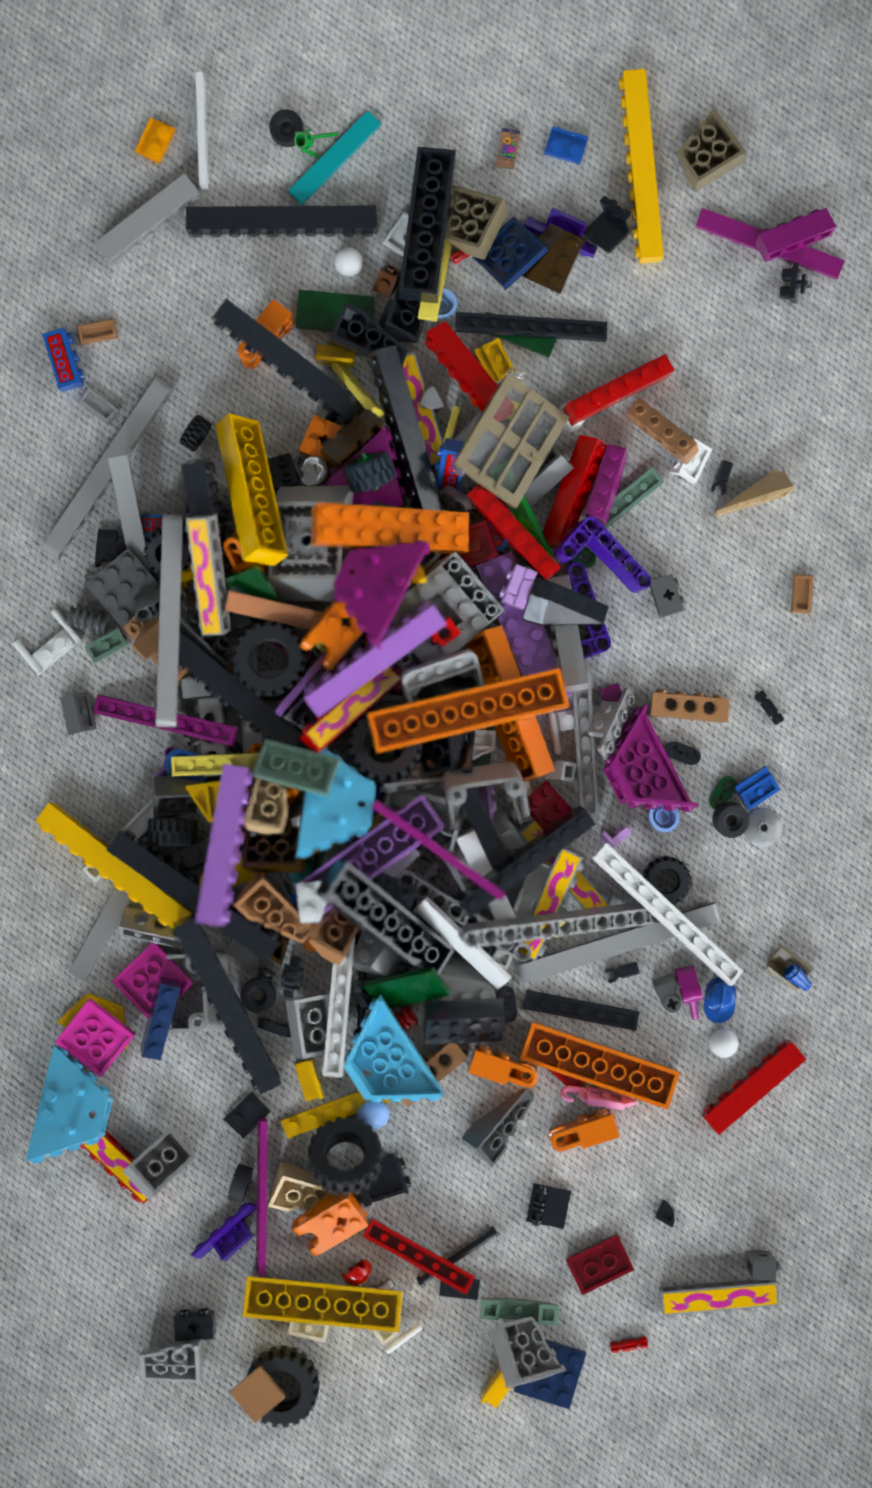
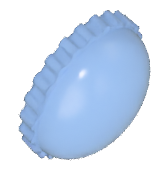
[437,288,458,320]
[648,807,680,833]
[357,1100,390,1130]

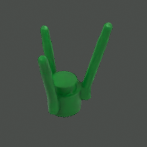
[294,128,339,158]

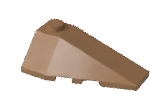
[132,593,197,660]
[309,909,359,966]

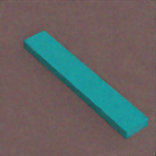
[288,111,381,206]

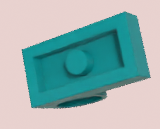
[290,859,314,884]

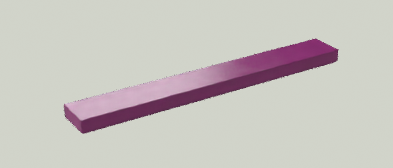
[695,208,845,280]
[93,694,238,747]
[372,800,506,900]
[256,1117,268,1277]

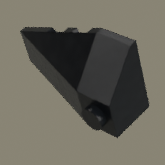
[329,303,409,366]
[523,577,609,626]

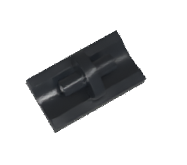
[779,264,812,304]
[417,831,446,862]

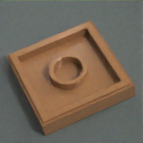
[230,1365,286,1423]

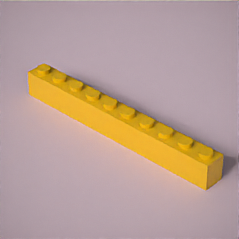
[618,69,664,264]
[35,803,197,929]

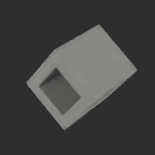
[544,760,577,783]

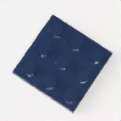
[472,216,549,290]
[514,1339,586,1409]

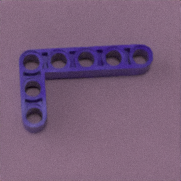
[553,516,651,593]
[557,562,611,660]

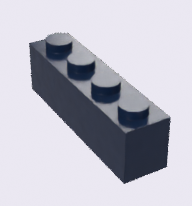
[140,977,180,1061]

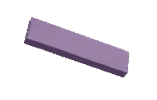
[275,652,327,718]

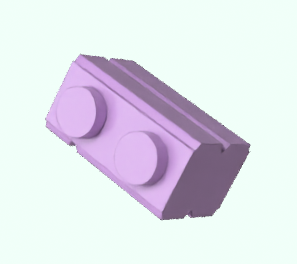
[499,564,537,610]

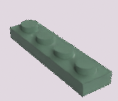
[604,467,664,529]

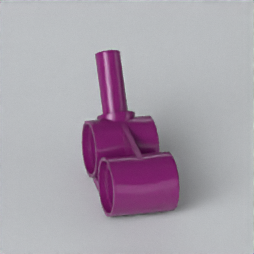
[674,965,703,1020]

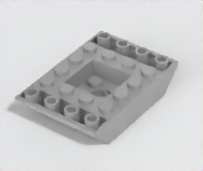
[268,485,353,602]
[389,552,505,671]

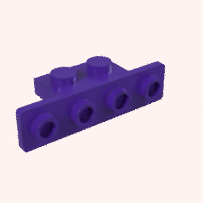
[524,208,598,258]
[191,1202,256,1261]

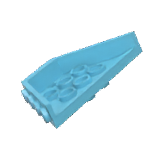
[296,747,376,858]
[344,995,445,1102]
[25,1045,113,1164]

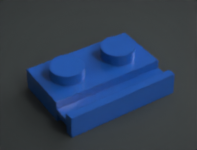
[544,126,588,165]
[733,766,780,810]

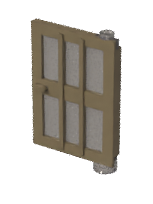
[452,368,569,508]

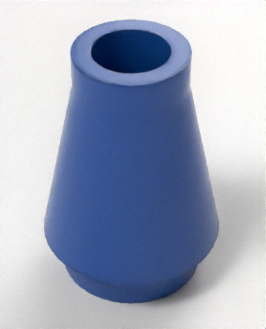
[784,963,812,991]

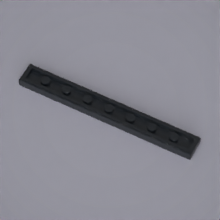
[455,312,607,342]

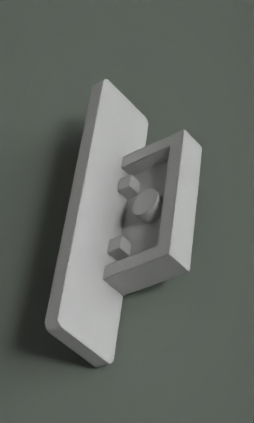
[588,688,635,760]
[379,763,443,794]

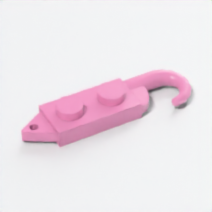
[560,1085,636,1110]

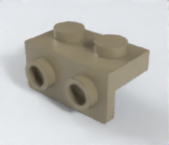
[766,945,812,991]

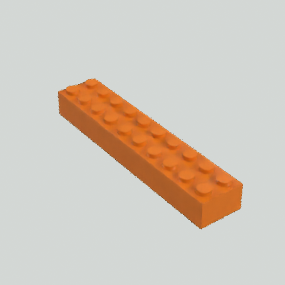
[367,668,569,754]

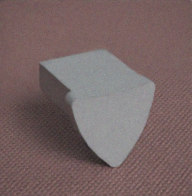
[420,386,444,412]

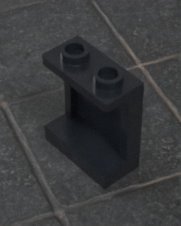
[354,1153,412,1208]

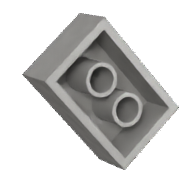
[285,993,330,1059]
[123,1128,196,1200]

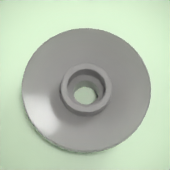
[744,809,782,847]

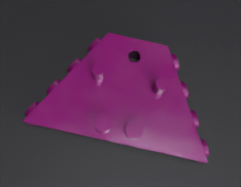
[324,426,407,508]
[333,541,430,650]
[603,704,700,812]

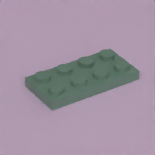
[252,739,340,797]

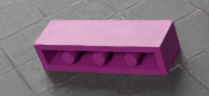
[755,208,837,262]
[585,444,628,527]

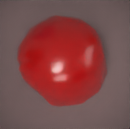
[341,1259,372,1286]

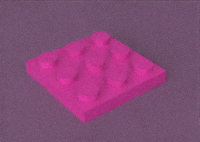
[112,943,194,1019]
[55,998,136,1078]

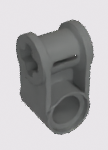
[651,974,681,1013]

